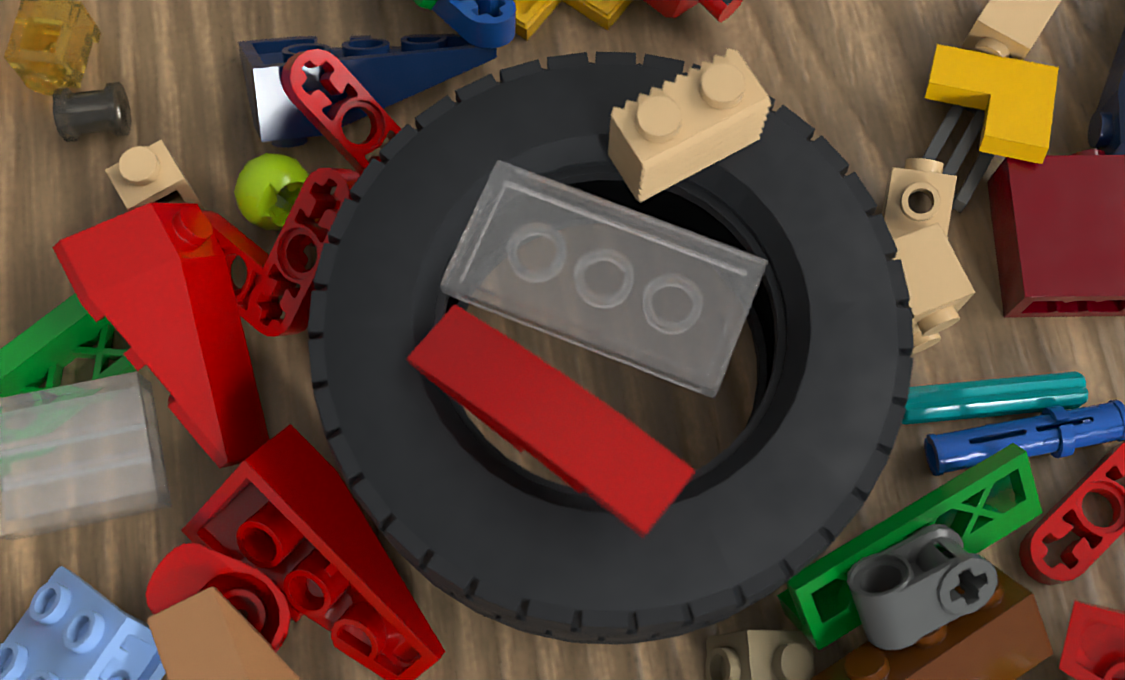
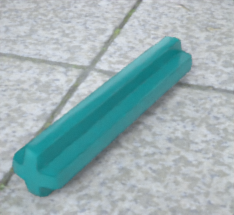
[901,371,1089,425]

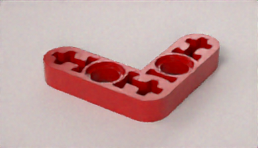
[281,49,401,271]
[201,167,360,337]
[1019,441,1125,585]

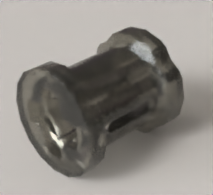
[52,81,132,142]

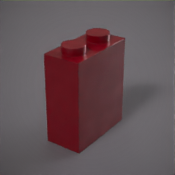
[987,149,1125,318]

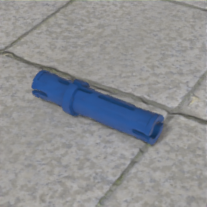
[924,399,1125,476]

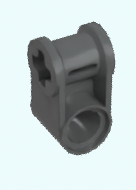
[847,524,997,650]

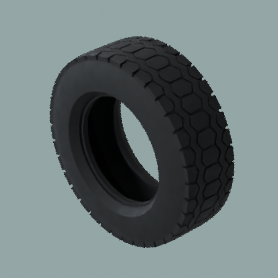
[308,52,914,645]

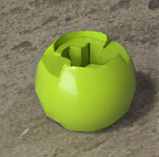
[234,153,310,231]

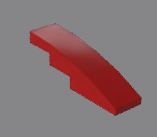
[406,304,695,539]

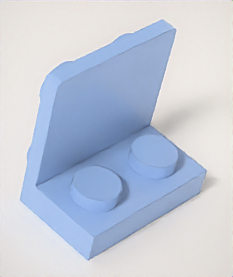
[0,566,165,680]

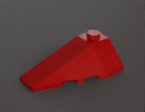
[181,423,446,680]

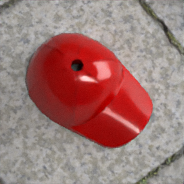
[145,543,291,653]

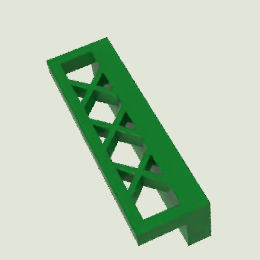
[0,293,136,475]
[777,443,1043,651]

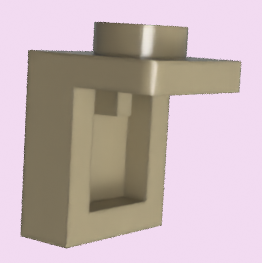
[705,630,816,680]

